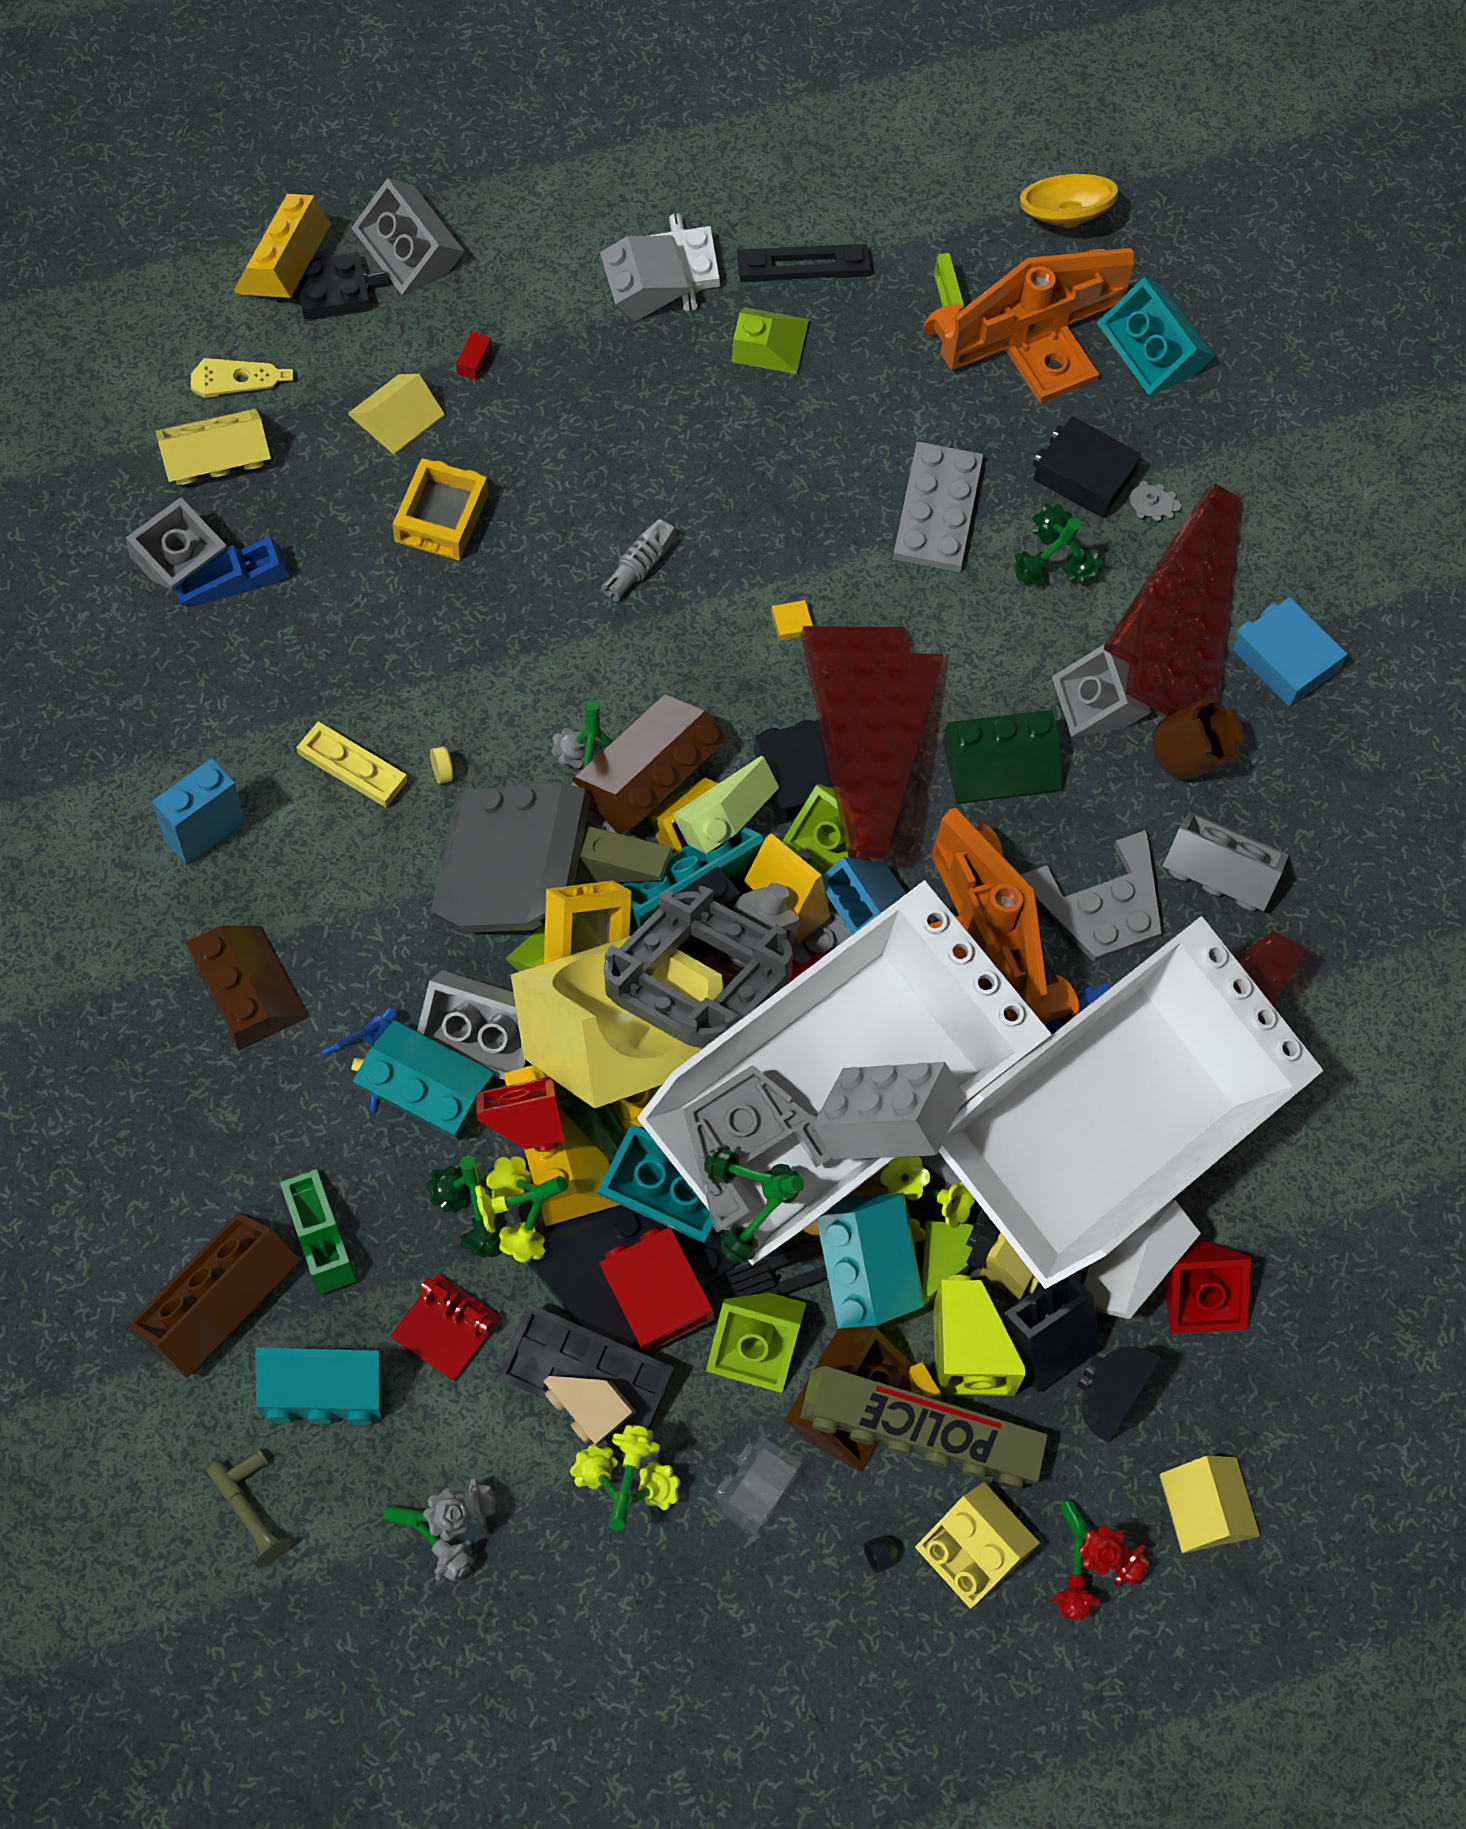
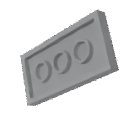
[893,442,983,572]

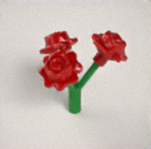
[1050,1501,1150,1621]

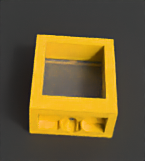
[393,458,488,561]
[544,880,631,964]

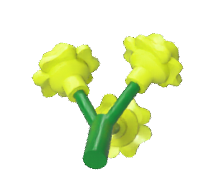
[570,1425,680,1531]

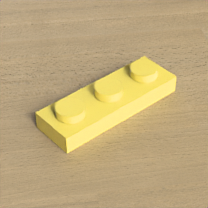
[296,721,407,808]

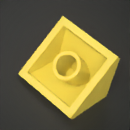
[349,374,445,455]
[1159,1456,1260,1553]

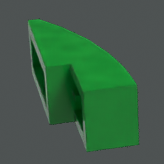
[280,1169,356,1295]

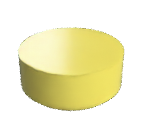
[430,746,454,784]

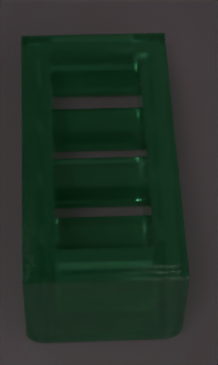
[558,1091,627,1163]

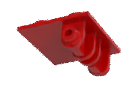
[390,1274,501,1381]

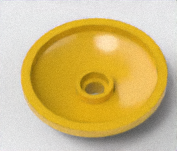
[1020,174,1118,228]

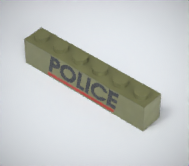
[800,1366,1048,1489]

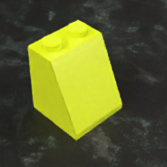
[933,1275,1025,1396]

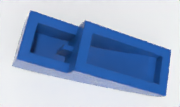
[175,536,291,606]

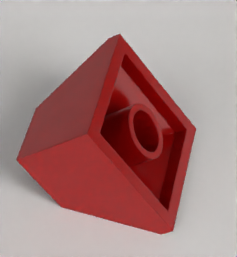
[476,1077,565,1152]
[1162,1240,1251,1334]

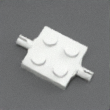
[648,214,720,311]

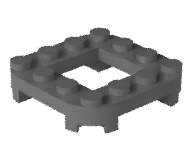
[604,886,793,1050]

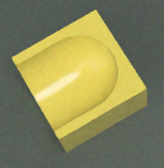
[511,936,723,1108]

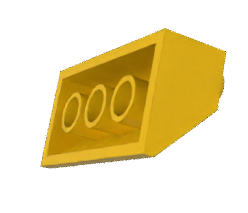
[503,1065,620,1226]

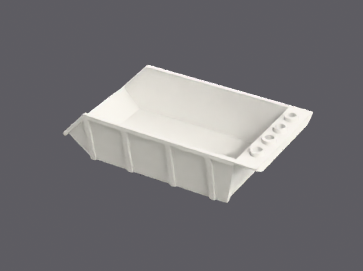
[637,880,1052,1265]
[938,916,1324,1289]

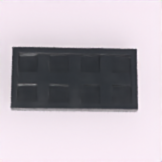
[496,1303,676,1434]

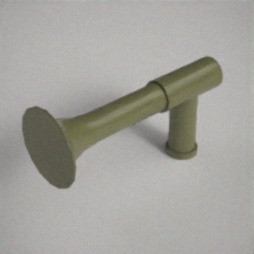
[207,1449,292,1568]

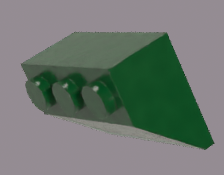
[943,710,1062,804]

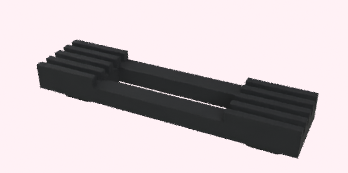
[737,244,871,282]
[727,1239,828,1297]

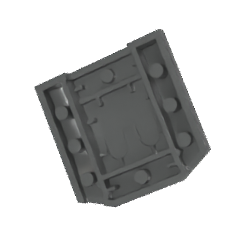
[431,783,591,933]

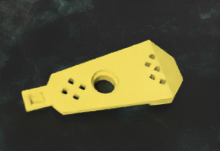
[191,358,293,398]

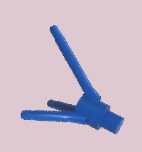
[322,1007,399,1113]

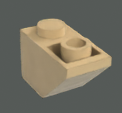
[543,1376,636,1444]

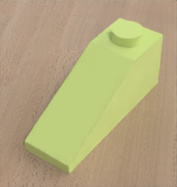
[672,756,779,854]

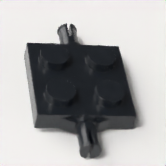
[276,252,389,319]

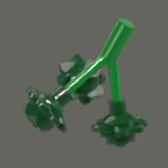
[1015,504,1104,587]
[426,1156,527,1258]

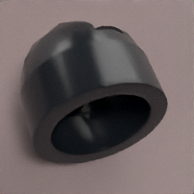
[863,1536,898,1573]

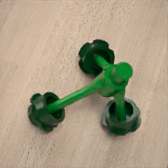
[704,1145,804,1262]

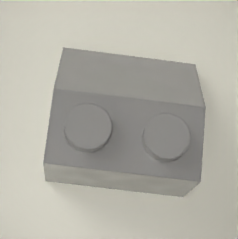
[600,235,691,321]
[125,497,227,590]
[1052,642,1151,738]

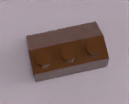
[186,926,308,1051]
[784,1326,913,1472]

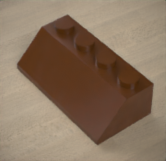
[572,694,728,834]
[126,1213,300,1378]

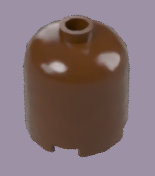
[1152,696,1245,780]

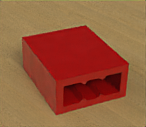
[599,1227,715,1354]

